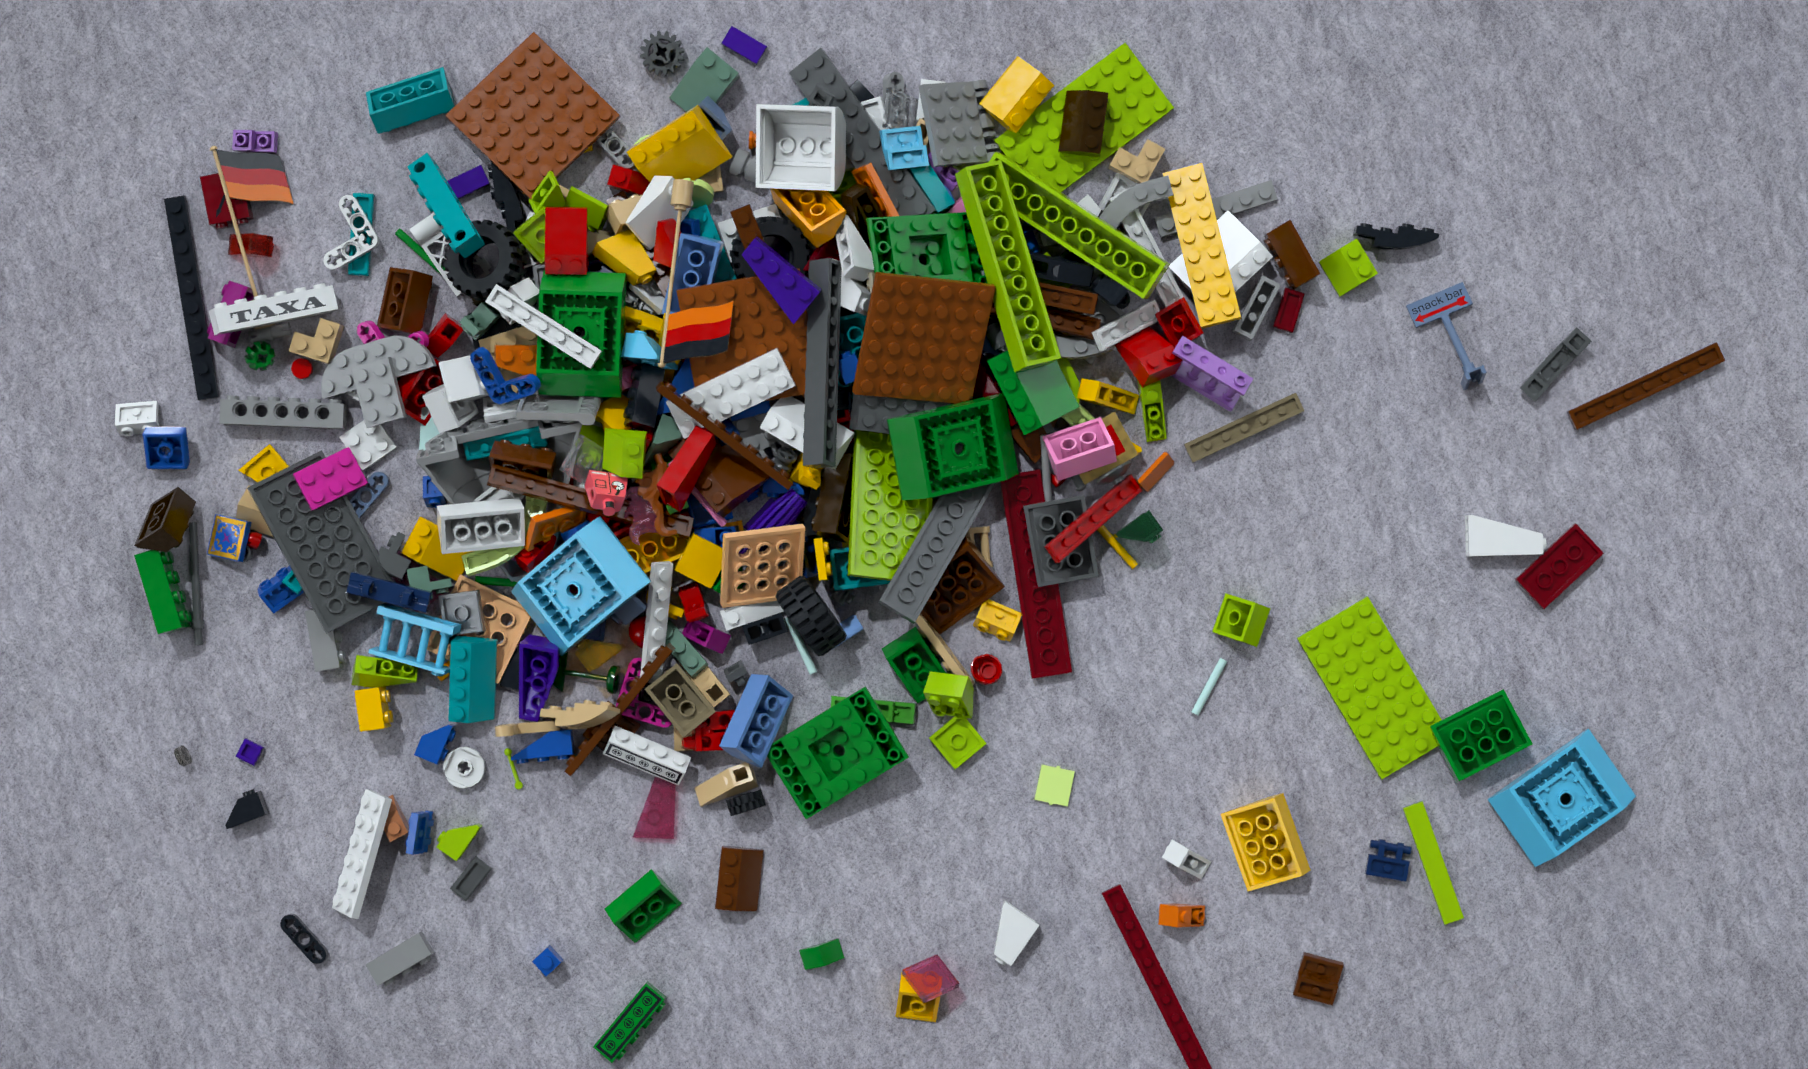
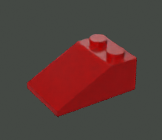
[545,207,589,275]
[1114,326,1183,388]

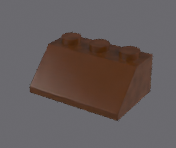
[1264,220,1320,289]
[377,267,433,334]
[489,440,556,480]
[715,845,764,911]

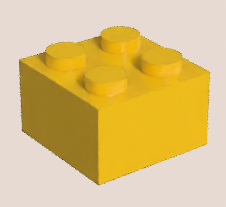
[354,686,394,732]

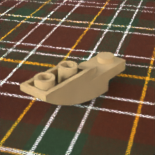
[540,700,620,730]

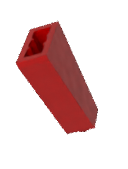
[657,425,717,512]

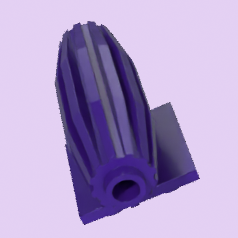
[739,489,807,554]

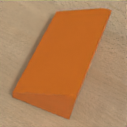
[1137,452,1174,492]

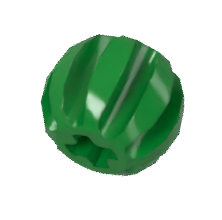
[244,341,275,371]

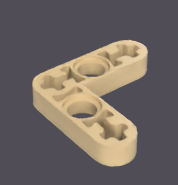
[495,720,560,737]

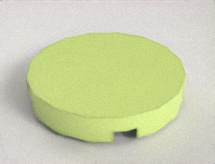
[683,178,714,208]

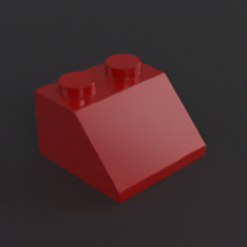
[1155,297,1204,348]

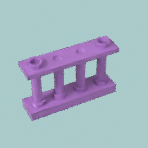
[1171,336,1253,412]

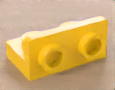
[973,599,1022,642]

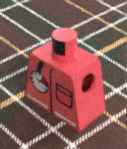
[585,470,628,516]

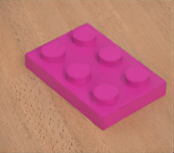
[293,447,368,511]

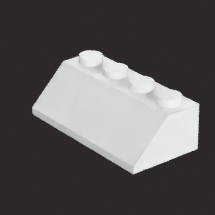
[760,397,855,469]
[437,498,525,554]

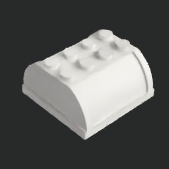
[756,104,846,191]

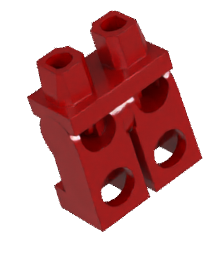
[682,710,734,751]

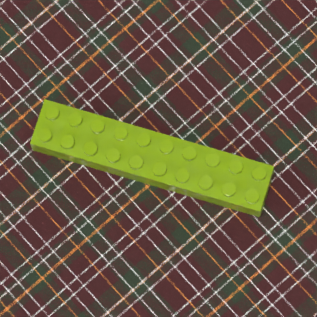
[989,152,1170,299]
[955,160,1061,372]

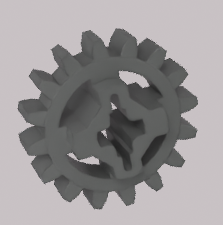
[640,31,685,76]

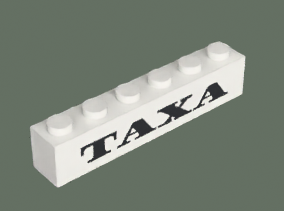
[209,283,338,336]

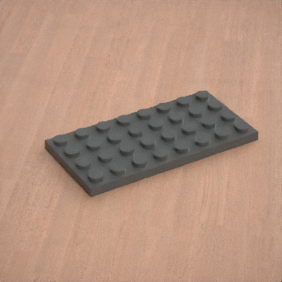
[247,450,393,634]

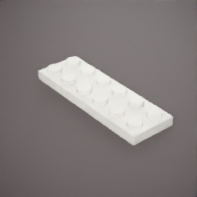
[666,348,796,439]
[332,789,392,919]

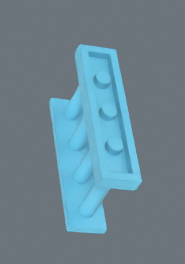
[368,603,462,676]

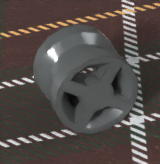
[774,447,797,473]

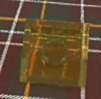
[575,639,626,673]

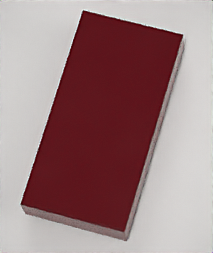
[1273,287,1305,333]

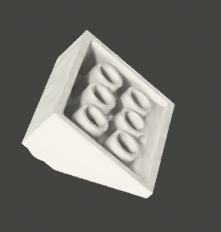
[1169,210,1273,295]

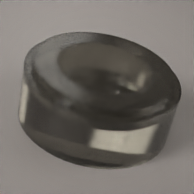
[174,745,192,767]

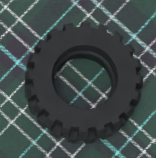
[730,216,811,279]
[444,220,528,301]
[775,576,847,656]

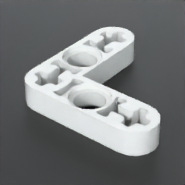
[323,195,379,270]

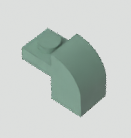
[459,302,501,340]
[407,566,452,600]

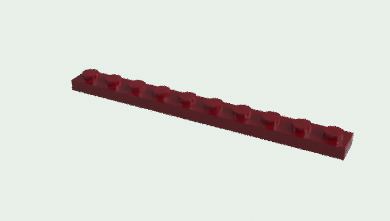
[1102,884,1212,1069]

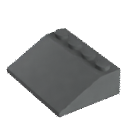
[1023,495,1099,587]

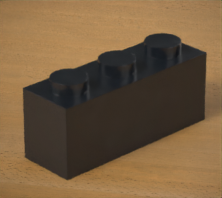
[623,363,665,431]

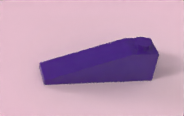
[519,634,559,722]

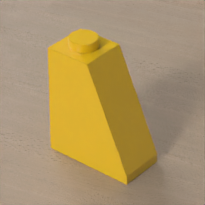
[592,230,656,286]

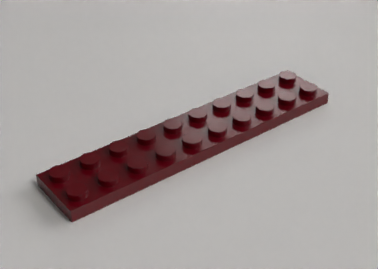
[1000,469,1072,679]

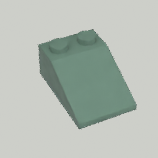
[669,47,740,112]

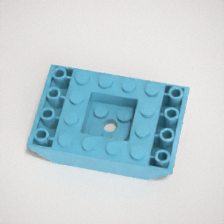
[511,516,651,656]
[1487,729,1636,867]

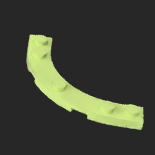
[461,496,548,577]

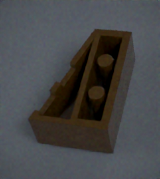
[840,183,884,251]

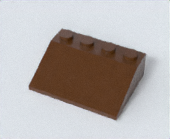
[667,437,770,518]
[921,535,1005,635]

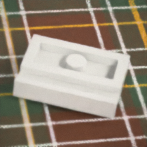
[483,392,521,423]

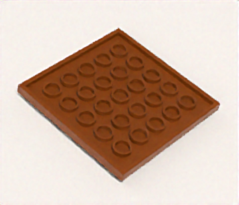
[445,32,620,200]
[676,268,808,401]
[852,272,996,403]

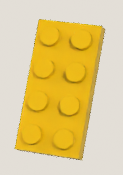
[814,538,833,581]

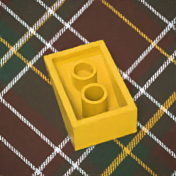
[401,516,474,581]

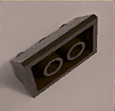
[1058,90,1109,157]
[134,487,196,552]

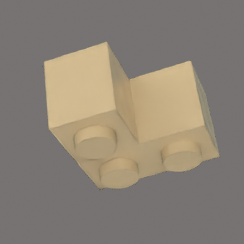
[1108,139,1165,184]
[289,318,344,364]

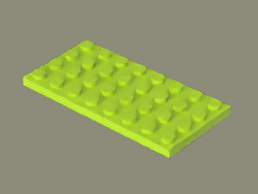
[994,43,1174,193]
[848,430,932,581]
[1297,596,1442,779]

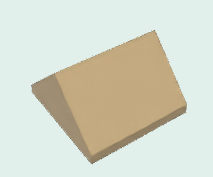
[236,485,273,537]

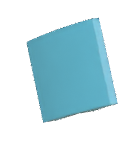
[879,126,929,170]

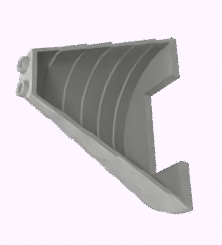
[416,417,582,582]

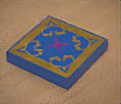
[207,514,252,562]

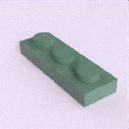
[665,619,709,678]

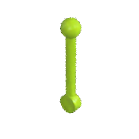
[504,748,523,789]

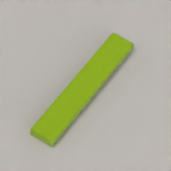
[1402,801,1464,925]

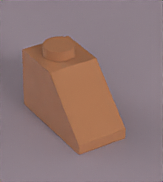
[384,795,409,842]

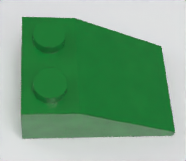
[882,626,946,703]

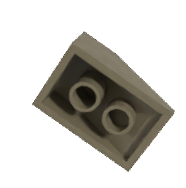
[645,663,716,738]

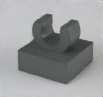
[724,660,747,687]

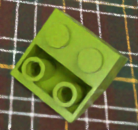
[923,672,974,719]

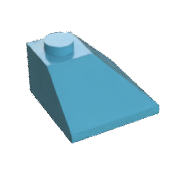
[621,330,678,370]

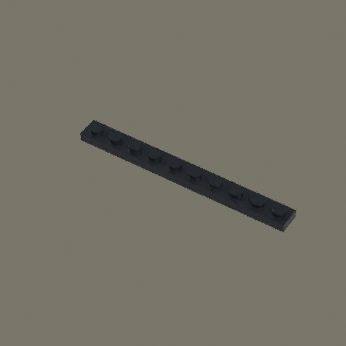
[164,195,220,401]

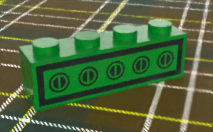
[593,981,666,1063]

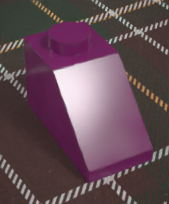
[682,620,731,654]

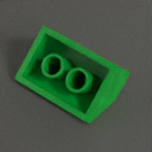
[604,869,682,943]

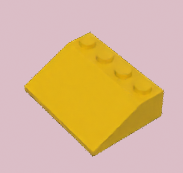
[626,105,733,182]
[1220,793,1311,891]

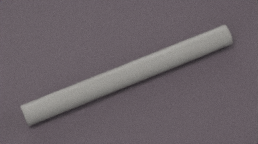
[1040,435,1052,502]

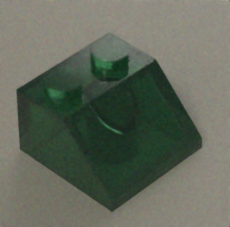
[1113,510,1163,543]

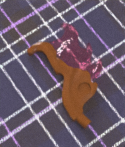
[624,453,677,546]

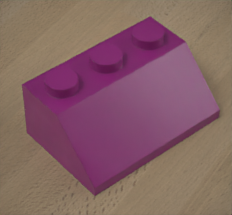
[207,281,254,348]

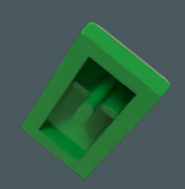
[799,938,844,970]

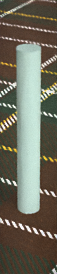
[784,617,817,675]
[1191,658,1227,716]

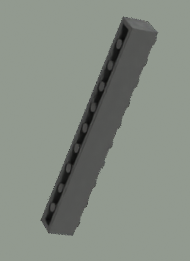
[802,258,842,469]

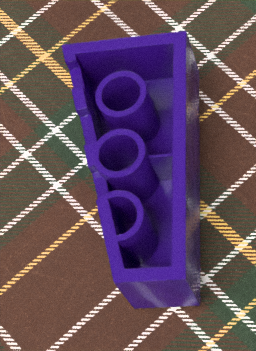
[742,237,822,324]

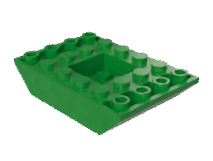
[866,212,987,283]
[536,270,626,398]
[887,393,1019,500]
[767,686,909,819]

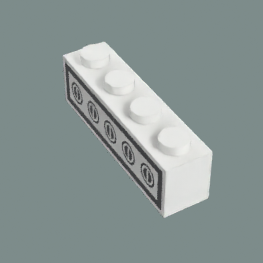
[603,726,691,786]

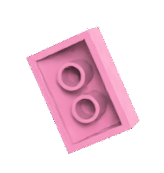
[1042,417,1117,481]

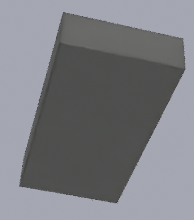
[450,856,492,901]

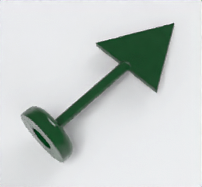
[553,652,621,694]

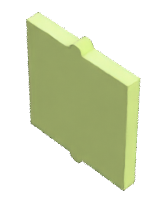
[1034,764,1075,807]

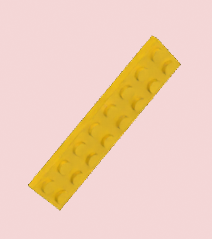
[1163,163,1241,329]

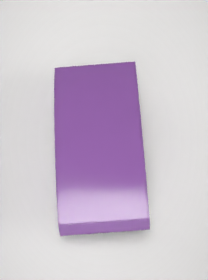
[232,130,278,153]
[928,152,959,191]

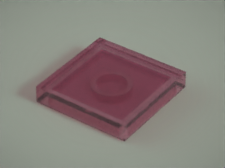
[902,954,959,1003]

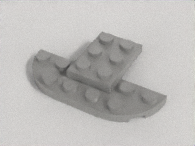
[321,336,437,428]

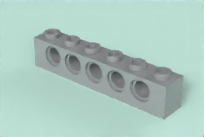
[219,395,347,429]

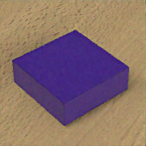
[235,738,264,766]

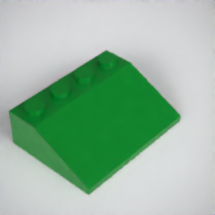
[987,350,1080,435]
[1430,689,1533,783]

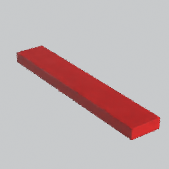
[1044,474,1142,563]

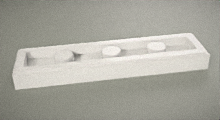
[1092,300,1160,351]

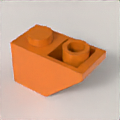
[1158,903,1205,927]

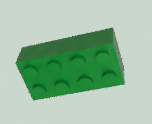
[134,550,192,634]

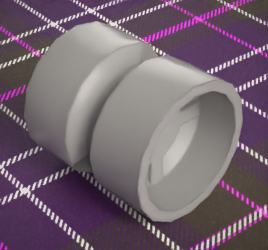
[729,148,756,184]

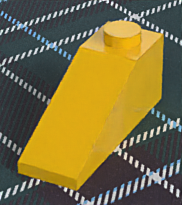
[1077,378,1139,414]

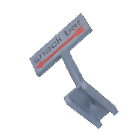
[1406,282,1487,390]

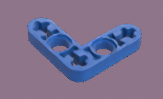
[470,347,541,404]

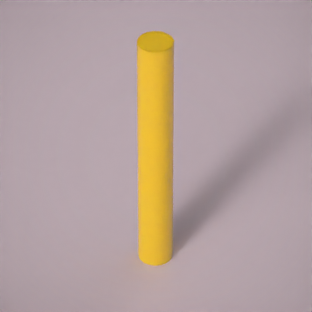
[1097,525,1138,569]

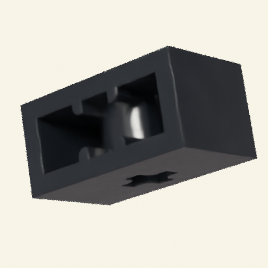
[742,612,789,645]

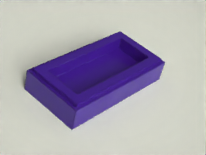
[721,26,767,65]
[448,165,490,199]

